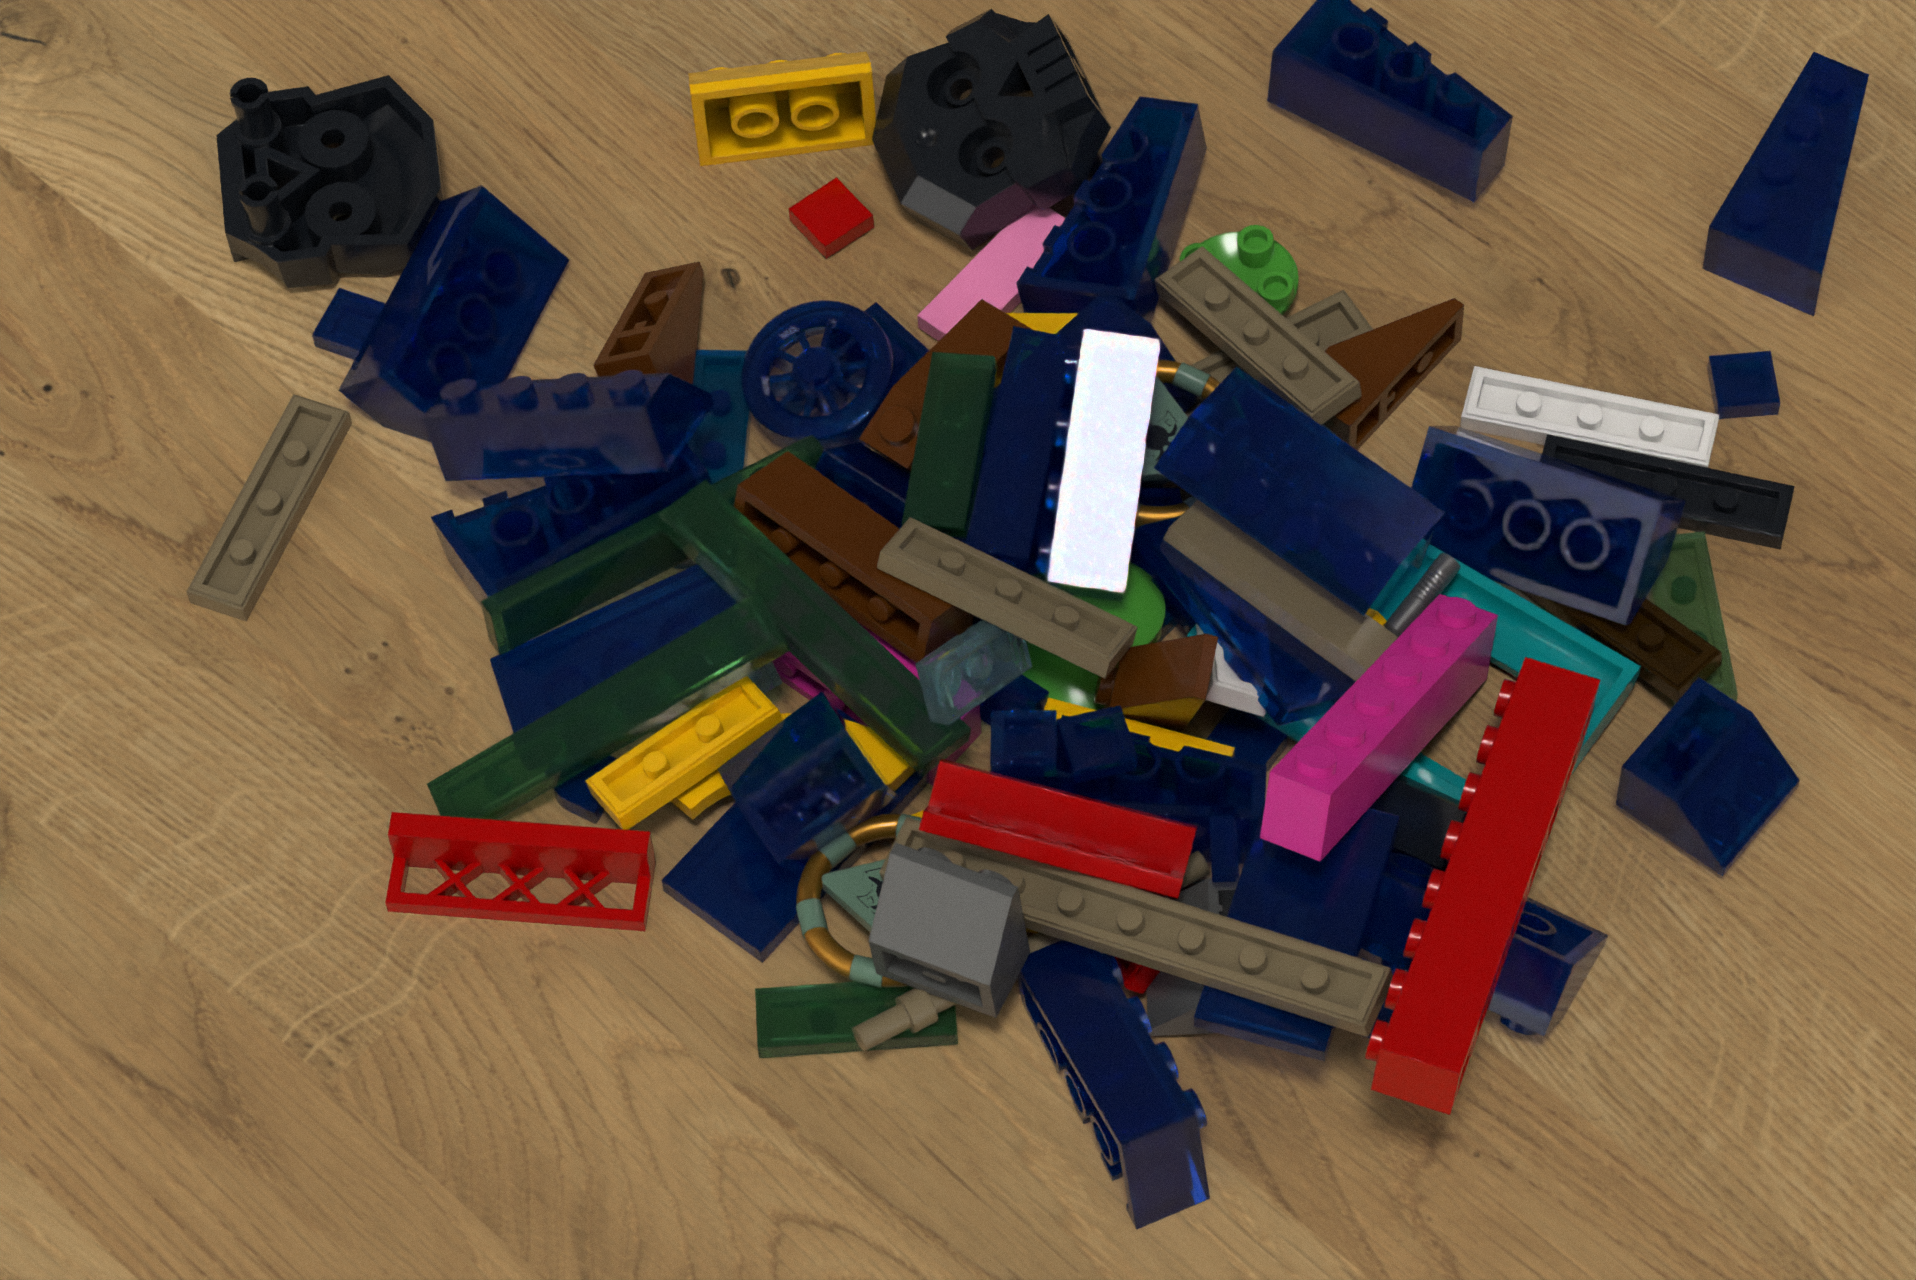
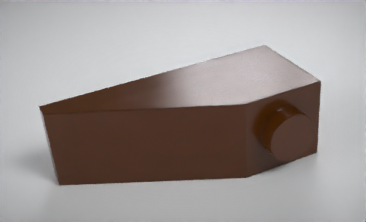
[593,262,704,428]
[1289,298,1464,460]
[859,299,1034,489]
[1094,634,1218,733]

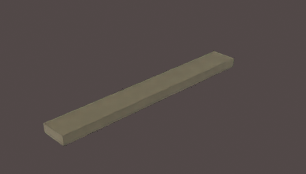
[879,817,1393,1037]

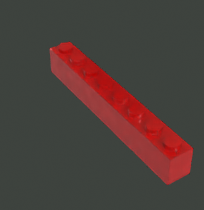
[1365,657,1601,1115]

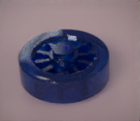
[741,300,901,458]

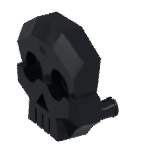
[872,9,1114,251]
[216,75,446,288]

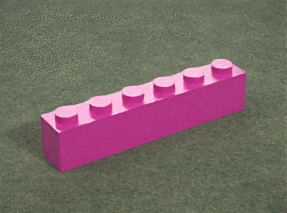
[1260,594,1498,861]

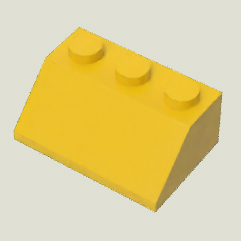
[688,51,876,166]

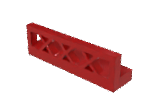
[919,759,1198,899]
[385,812,656,931]

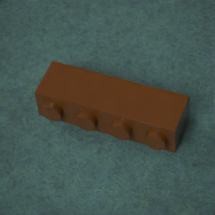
[730,451,974,667]

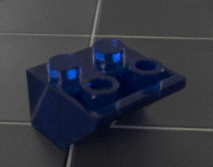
[1616,677,1800,876]
[718,692,899,874]

